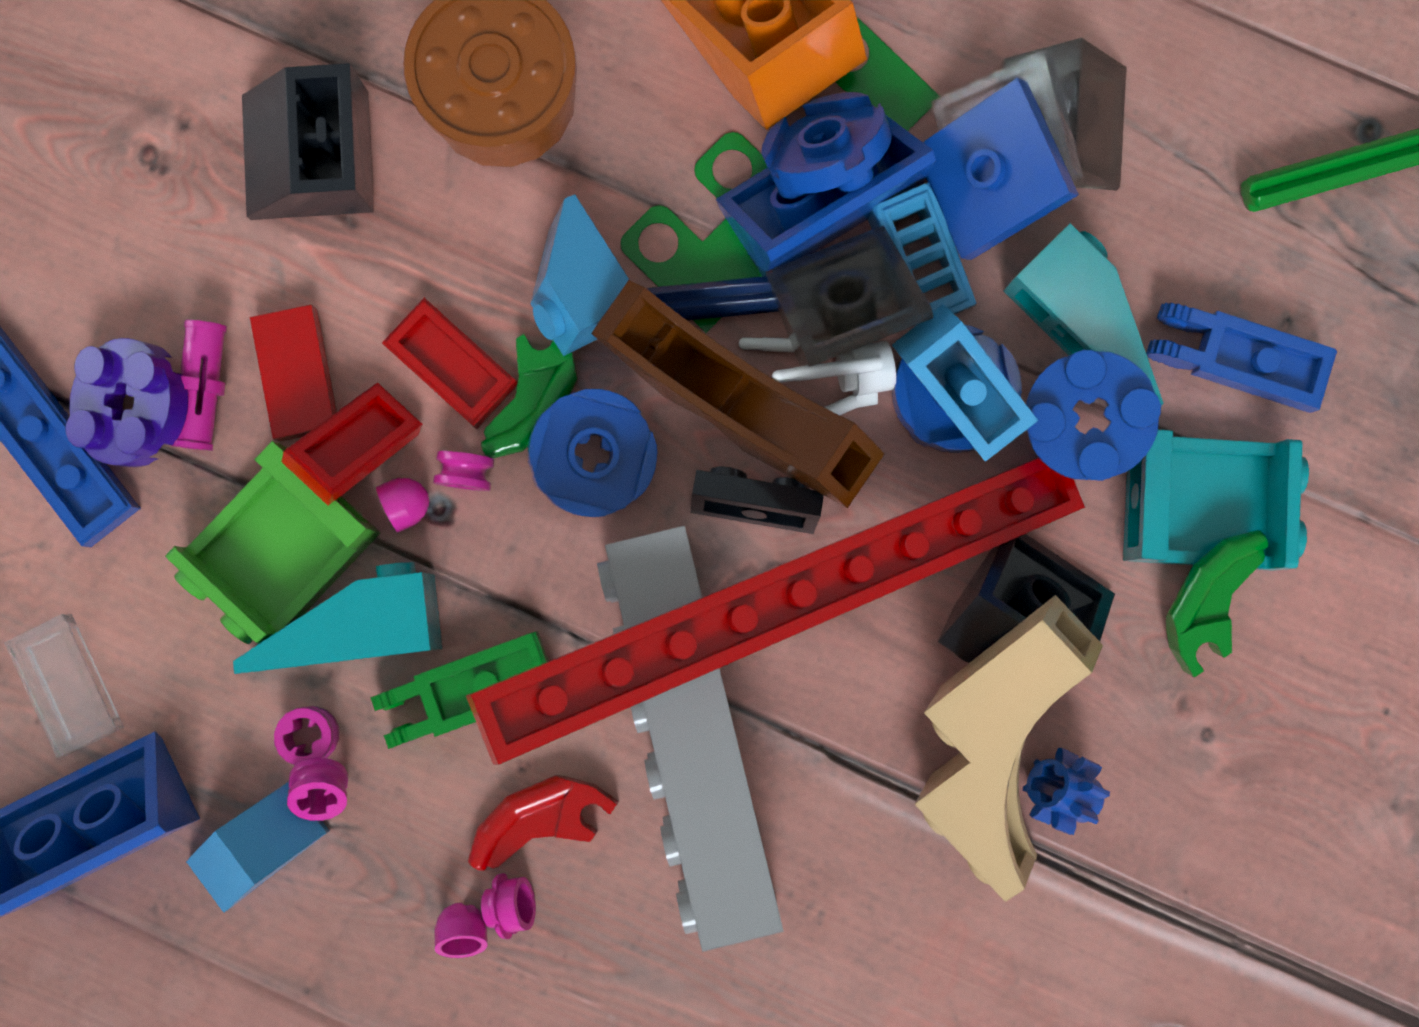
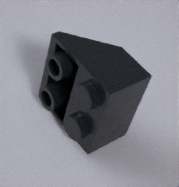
[242,63,374,220]

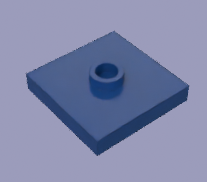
[923,78,1079,260]

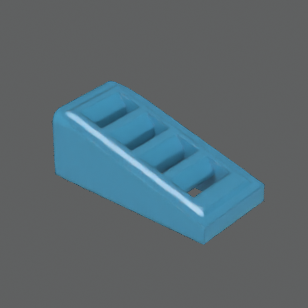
[868,183,977,325]

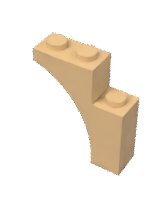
[915,595,1103,902]

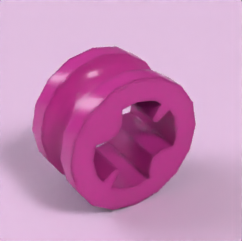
[433,451,494,491]
[274,706,339,765]
[287,758,348,821]

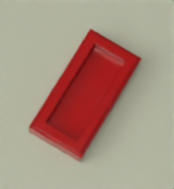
[382,298,518,429]
[250,304,337,442]
[281,382,423,506]

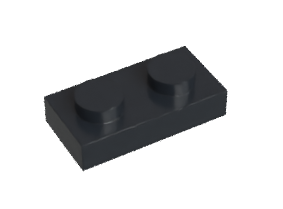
[690,466,824,534]

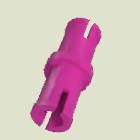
[170,320,227,451]

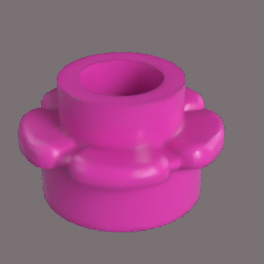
[481,873,536,940]

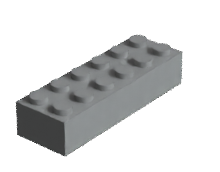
[597,526,784,952]

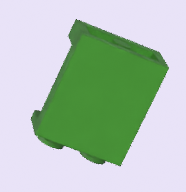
[165,441,381,644]

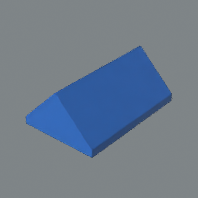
[716,105,936,276]
[0,731,200,918]

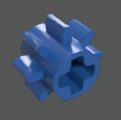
[1022,747,1110,835]

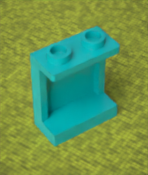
[1123,430,1309,571]

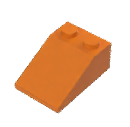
[661,0,867,130]

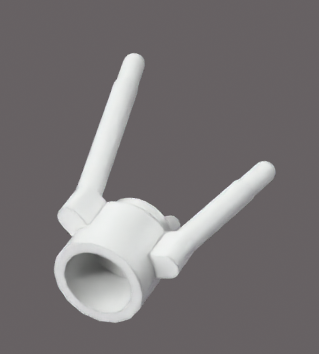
[738,337,896,415]

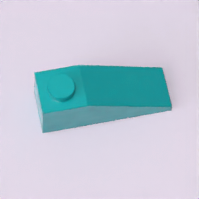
[1003,223,1164,406]
[233,562,443,674]

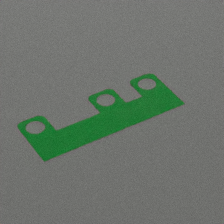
[620,18,941,333]

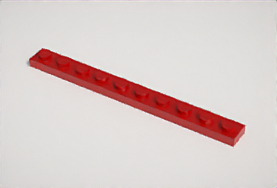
[466,457,1085,765]

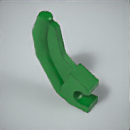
[481,334,578,458]
[1166,530,1269,678]

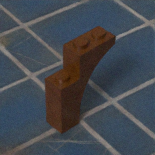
[591,280,885,508]

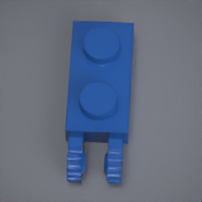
[1146,303,1337,413]

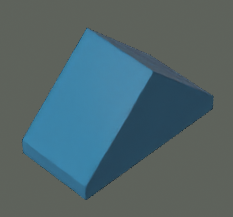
[186,782,330,913]

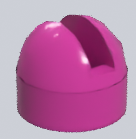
[376,477,429,533]
[434,902,488,958]

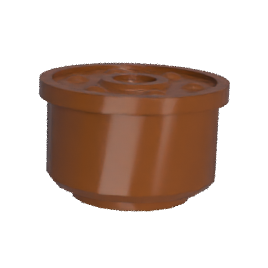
[403,0,577,167]

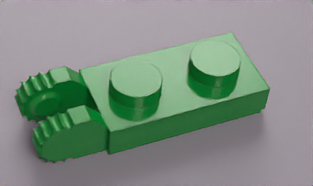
[370,631,548,749]

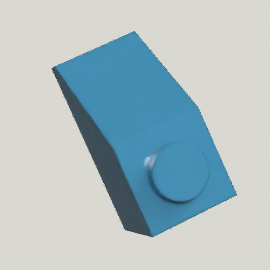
[530,194,629,356]
[892,304,1038,462]

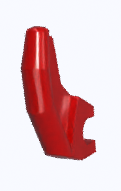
[468,775,619,871]

